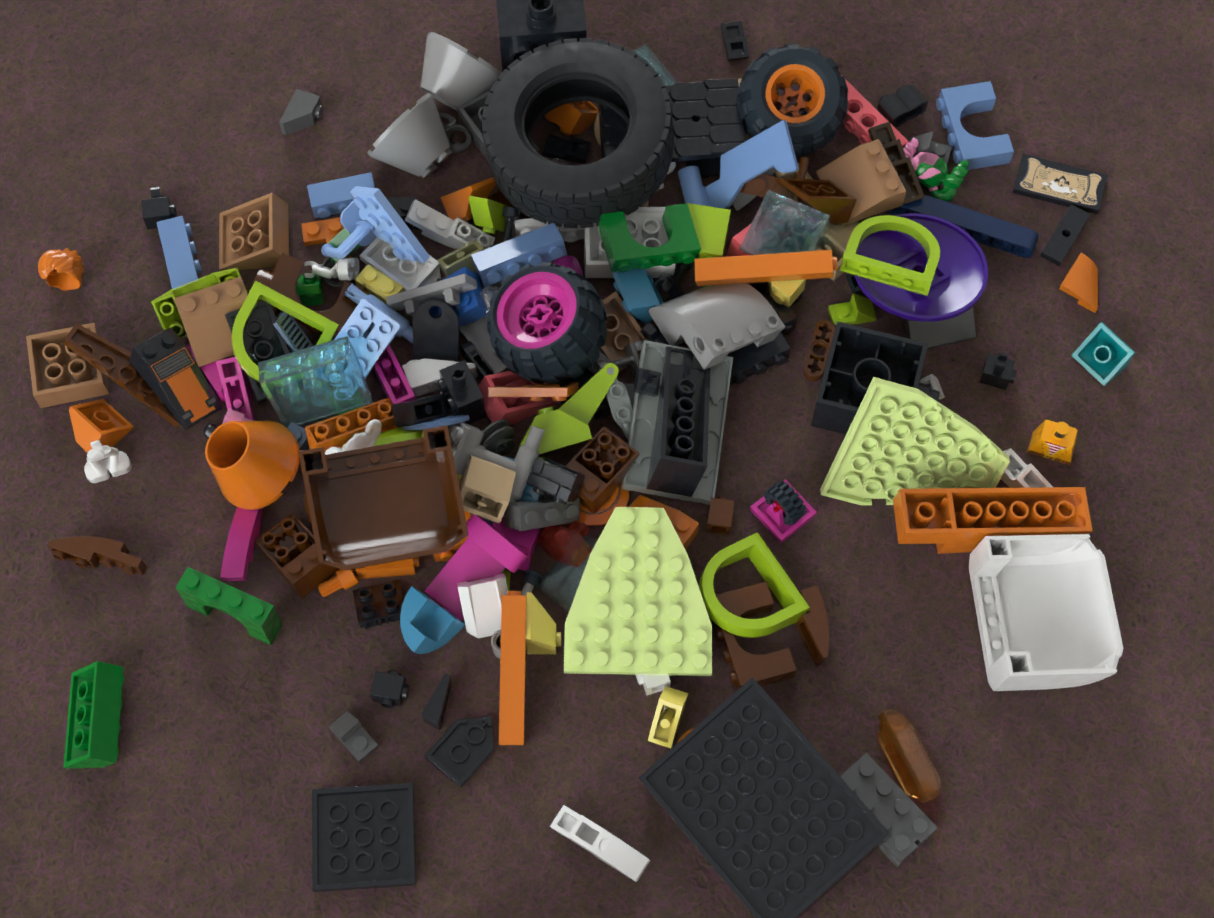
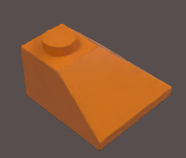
[441,177,496,221]
[69,399,134,453]

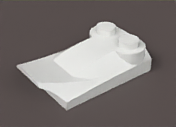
[360,237,441,291]

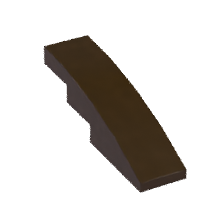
[868,121,925,205]

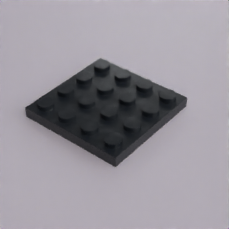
[312,783,416,892]

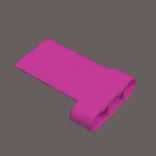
[425,514,528,621]

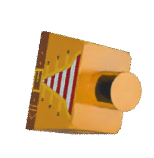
[1027,420,1078,466]

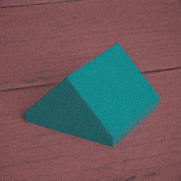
[1071,322,1136,386]

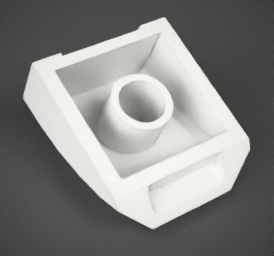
[457,573,508,638]

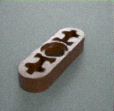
[803,320,835,381]

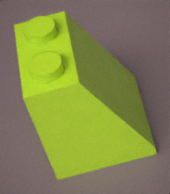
[687,203,731,259]

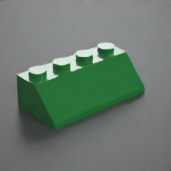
[63,661,124,769]

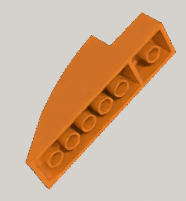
[893,487,1093,554]

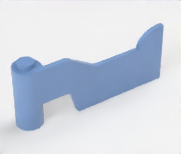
[678,120,799,209]

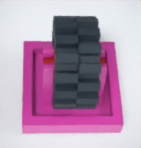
[750,479,817,543]

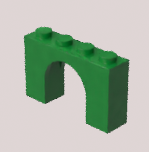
[598,204,701,272]
[175,567,283,645]

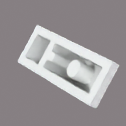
[402,358,477,397]

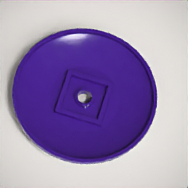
[854,213,988,322]

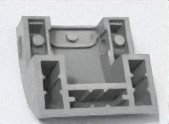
[648,283,785,370]

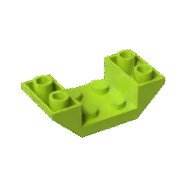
[151,267,248,339]

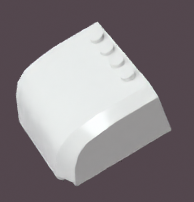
[969,534,1123,691]

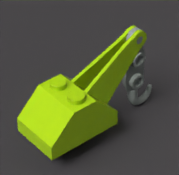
[519,363,633,454]

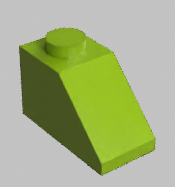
[469,196,510,234]

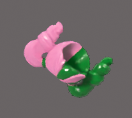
[903,138,969,202]

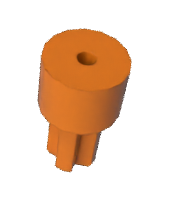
[318,569,360,597]

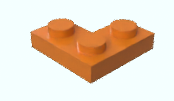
[301,217,351,258]

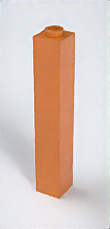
[694,250,838,286]
[499,591,526,745]

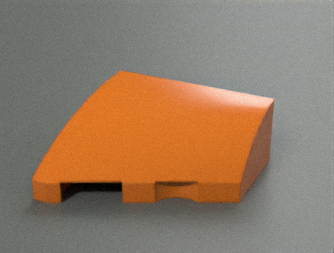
[1059,253,1098,313]

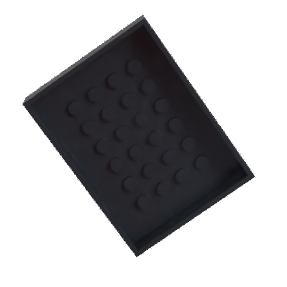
[639,677,892,918]

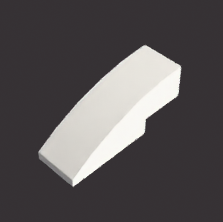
[1001,448,1053,488]

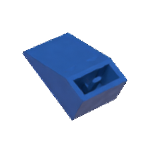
[430,267,491,327]

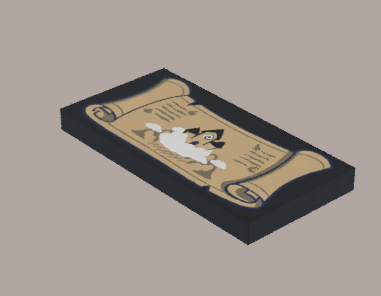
[1013,154,1107,214]

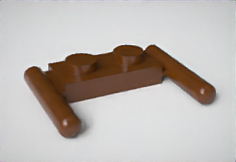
[740,156,809,205]

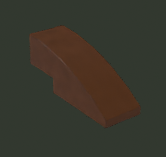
[795,585,829,666]

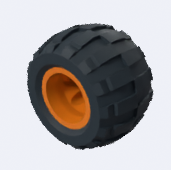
[737,43,849,157]

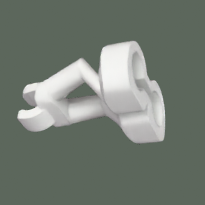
[304,258,359,281]
[84,440,132,483]

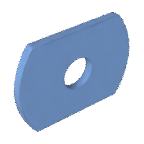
[402,415,469,430]

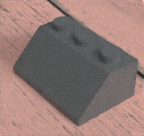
[899,307,976,349]

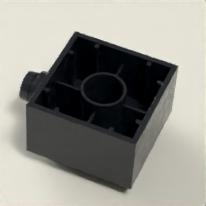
[496,0,587,72]
[811,321,940,435]

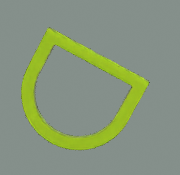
[840,215,940,296]
[232,281,339,386]
[698,532,810,638]

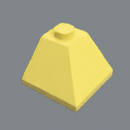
[526,593,561,654]

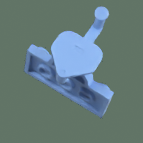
[321,186,430,263]

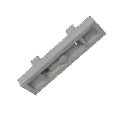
[387,274,477,317]

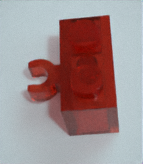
[536,520,592,568]

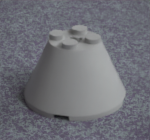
[367,93,452,178]

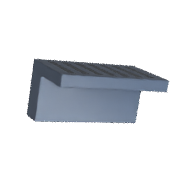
[273,311,313,361]

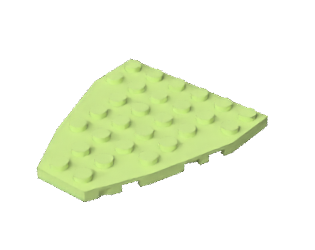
[820,377,1010,505]
[564,507,712,676]

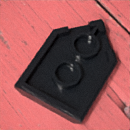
[424,716,494,788]

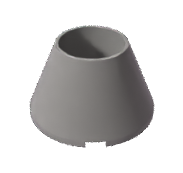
[420,32,501,111]

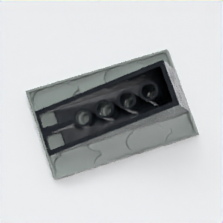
[622,340,733,505]

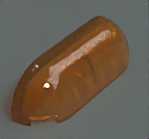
[876,710,941,803]

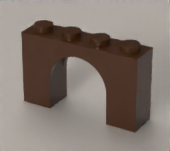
[262,253,366,341]
[715,582,797,689]

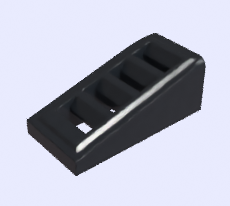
[421,673,452,730]

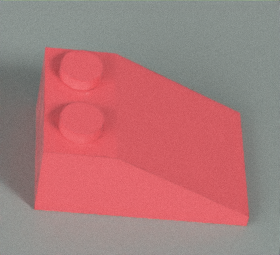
[478,371,561,426]

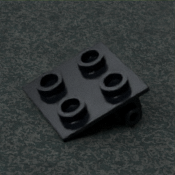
[352,580,404,629]

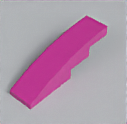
[220,507,263,581]

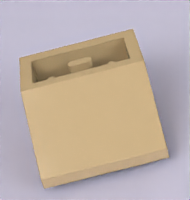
[459,455,516,524]

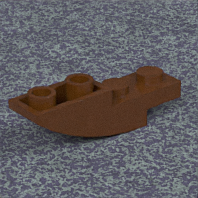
[47,536,147,575]

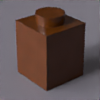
[706,497,734,535]

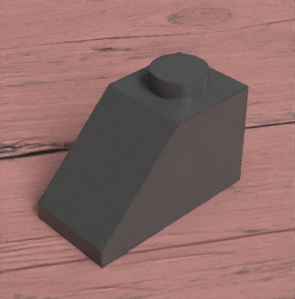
[279,89,324,135]

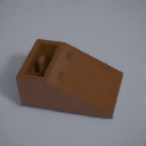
[565,427,640,514]
[255,513,340,599]

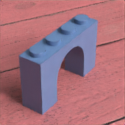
[936,81,1014,170]

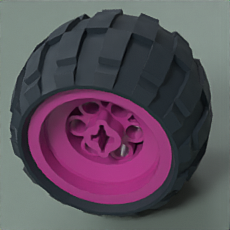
[487,262,607,385]

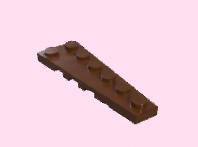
[64,323,180,428]

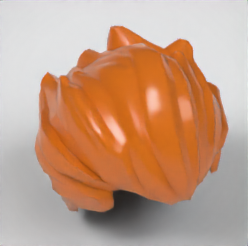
[38,248,84,291]

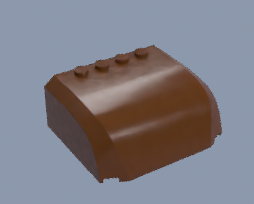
[299,425,469,570]

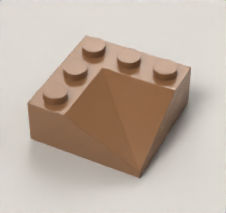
[26,322,109,408]

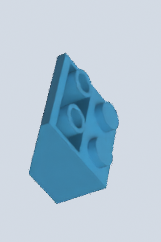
[612,268,664,324]

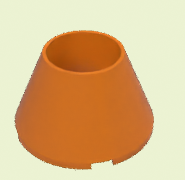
[205,421,300,510]

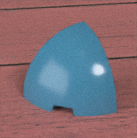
[400,586,465,654]

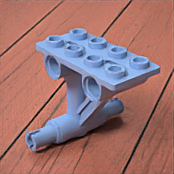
[314,284,413,397]

